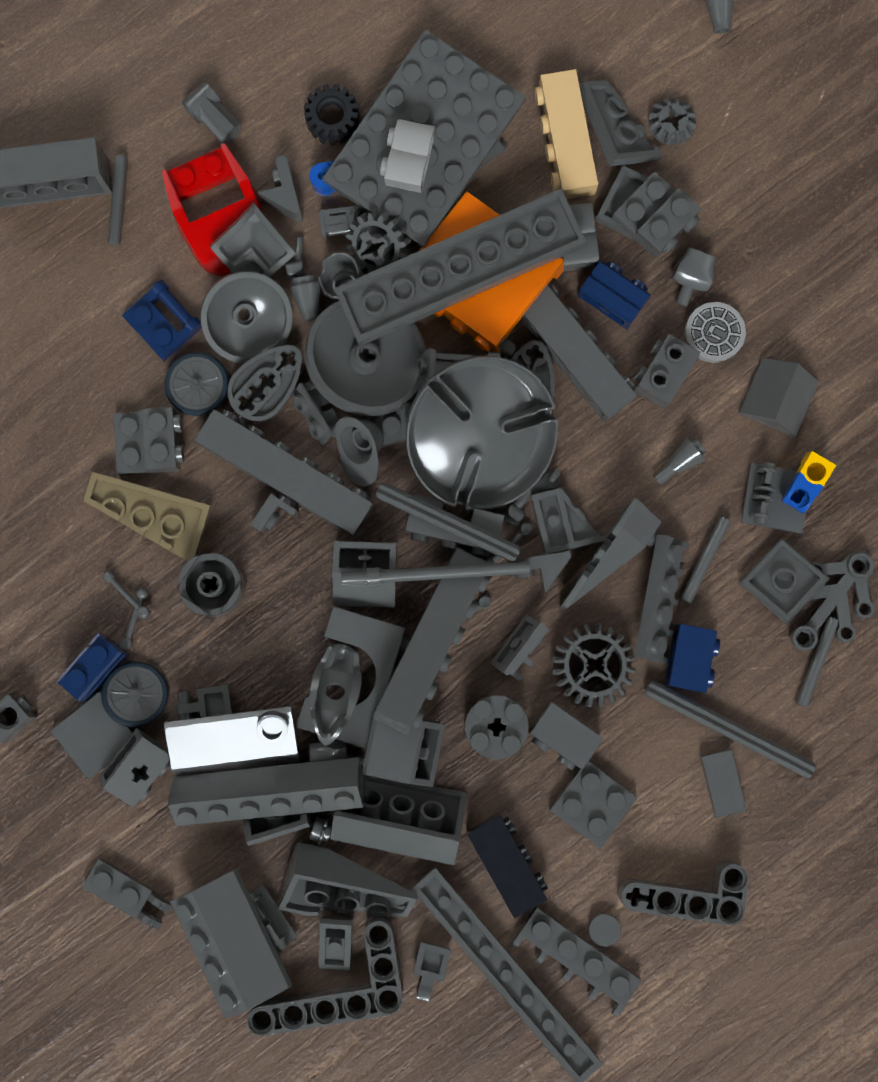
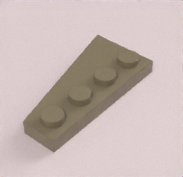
[83,472,212,562]

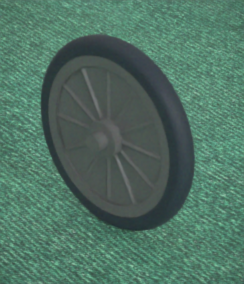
[165,352,229,416]
[101,662,168,727]

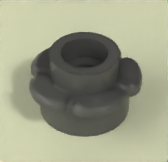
[308,815,332,846]

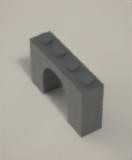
[296,607,410,749]

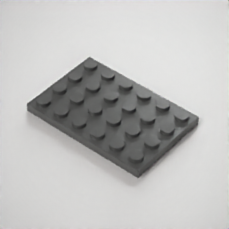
[322,29,526,248]

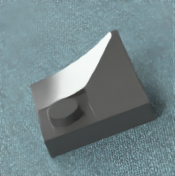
[209,202,296,277]

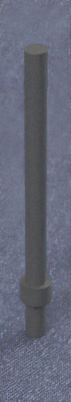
[341,561,530,587]

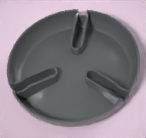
[405,356,558,510]

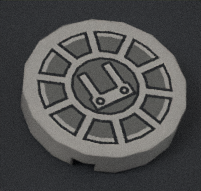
[684,302,746,363]

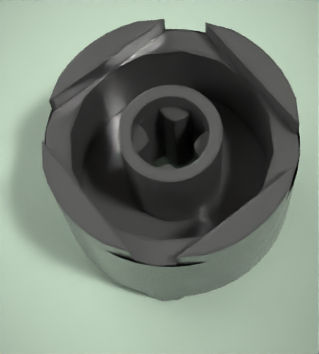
[178,553,246,617]
[464,695,528,759]

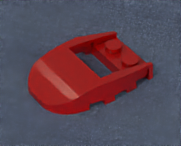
[161,143,264,276]

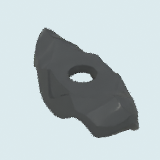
[309,643,362,746]

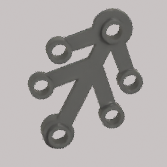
[790,551,874,651]

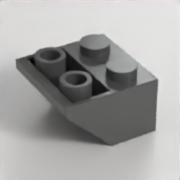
[332,541,397,608]
[362,711,445,787]

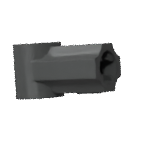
[181,82,242,144]

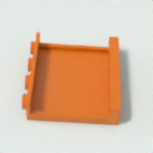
[419,191,564,353]

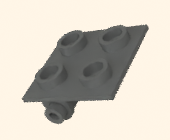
[741,462,806,534]

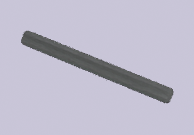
[645,680,816,778]

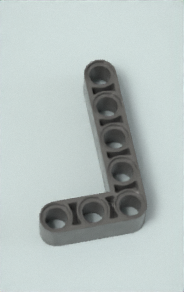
[247,917,403,1036]

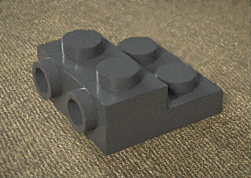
[612,172,702,258]
[113,407,184,476]

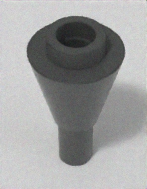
[654,437,706,485]

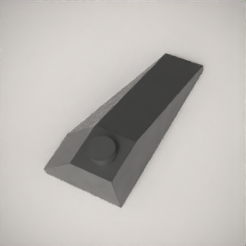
[278,842,417,917]

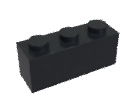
[466,812,549,919]

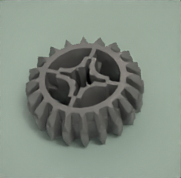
[552,623,636,707]

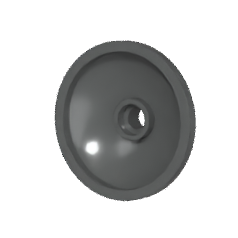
[200,271,293,363]

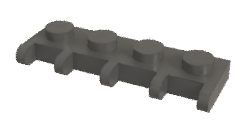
[634,534,689,664]
[512,906,642,1017]

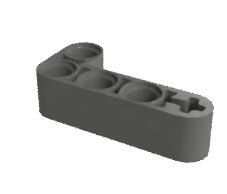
[617,860,748,925]

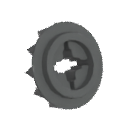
[648,97,696,145]

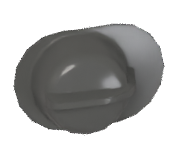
[335,416,384,487]

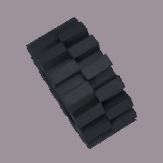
[304,84,359,145]

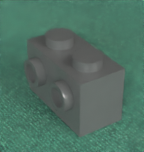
[634,334,701,410]

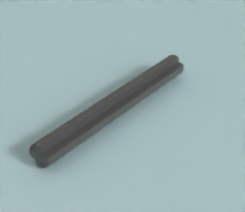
[376,482,521,562]

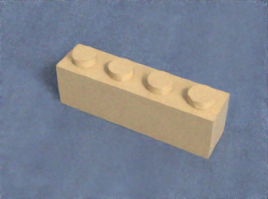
[534,69,598,199]

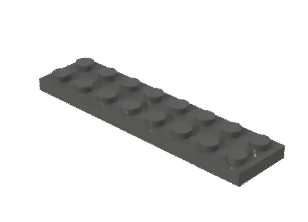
[334,189,587,346]

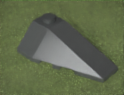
[560,498,661,610]

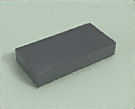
[700,749,747,818]

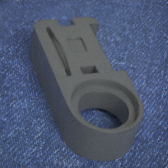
[319,205,367,241]

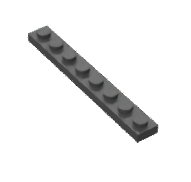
[412,866,603,1082]

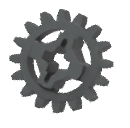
[346,209,411,273]

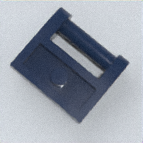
[122,280,201,362]

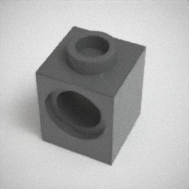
[0,694,38,743]

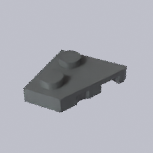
[530,488,603,555]

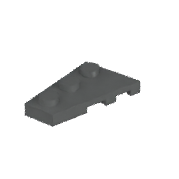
[579,80,663,166]

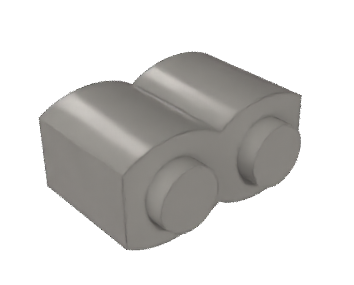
[380,119,435,193]

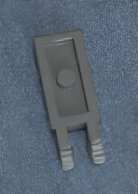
[82,858,172,930]

